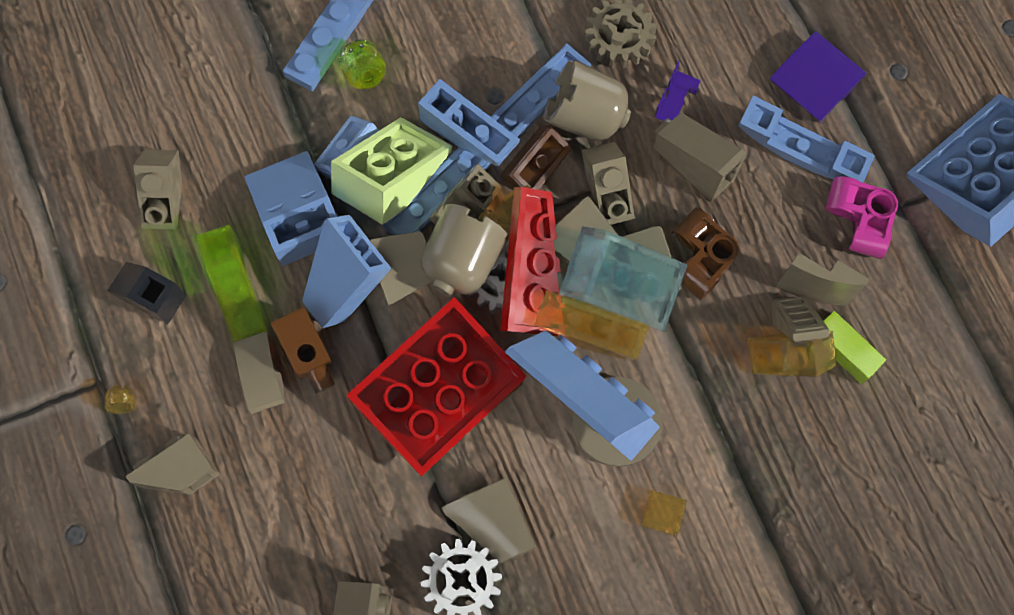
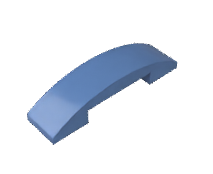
[738,95,875,183]

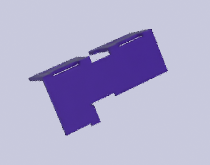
[654,60,701,121]

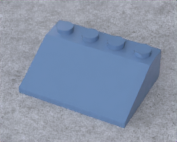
[907,93,1014,247]

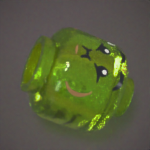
[338,39,386,89]

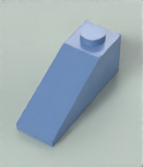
[418,79,520,166]

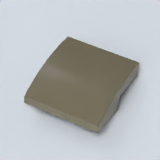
[776,253,869,305]

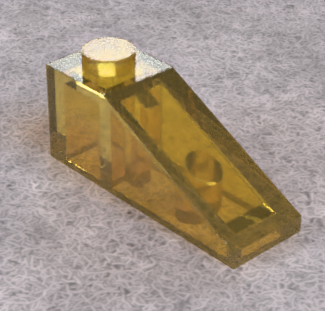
[535,290,649,362]

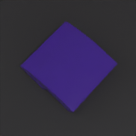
[770,31,867,123]

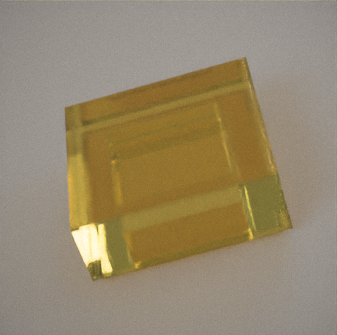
[641,490,687,537]

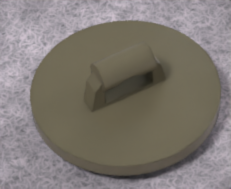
[572,377,663,467]

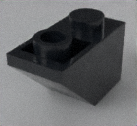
[107,262,187,325]

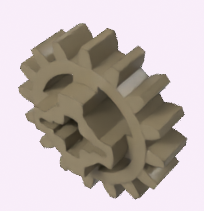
[585,0,657,68]

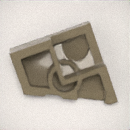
[442,478,535,564]

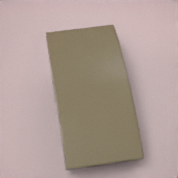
[429,164,502,225]
[234,331,285,414]

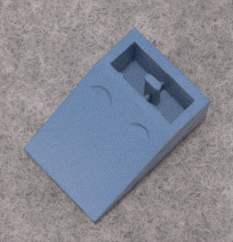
[244,151,337,266]

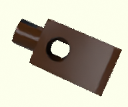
[271,307,335,394]

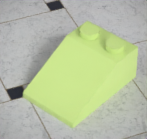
[331,117,452,225]

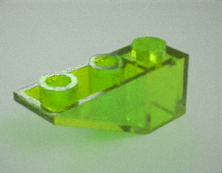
[196,224,268,342]

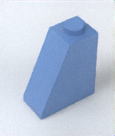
[302,215,391,328]

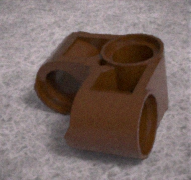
[671,207,739,301]

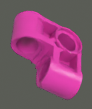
[825,176,898,260]

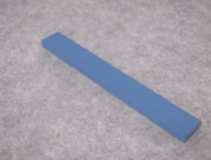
[381,43,591,236]

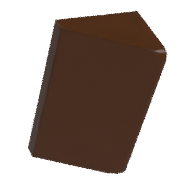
[500,125,573,190]

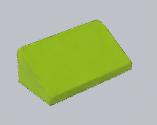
[814,311,886,385]

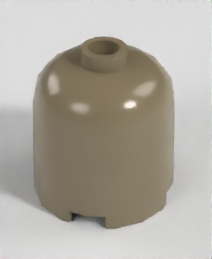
[544,60,631,141]
[421,204,507,296]

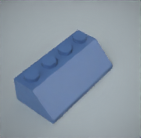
[505,331,660,461]

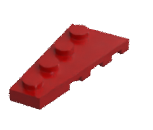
[500,187,568,338]

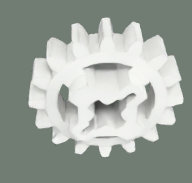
[421,539,502,615]

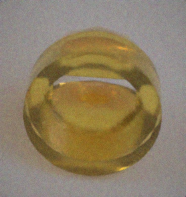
[105,385,135,414]

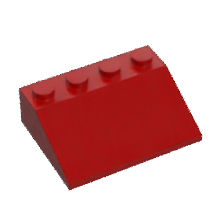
[345,297,527,477]

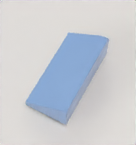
[314,115,379,180]

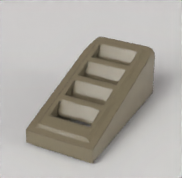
[771,296,829,342]

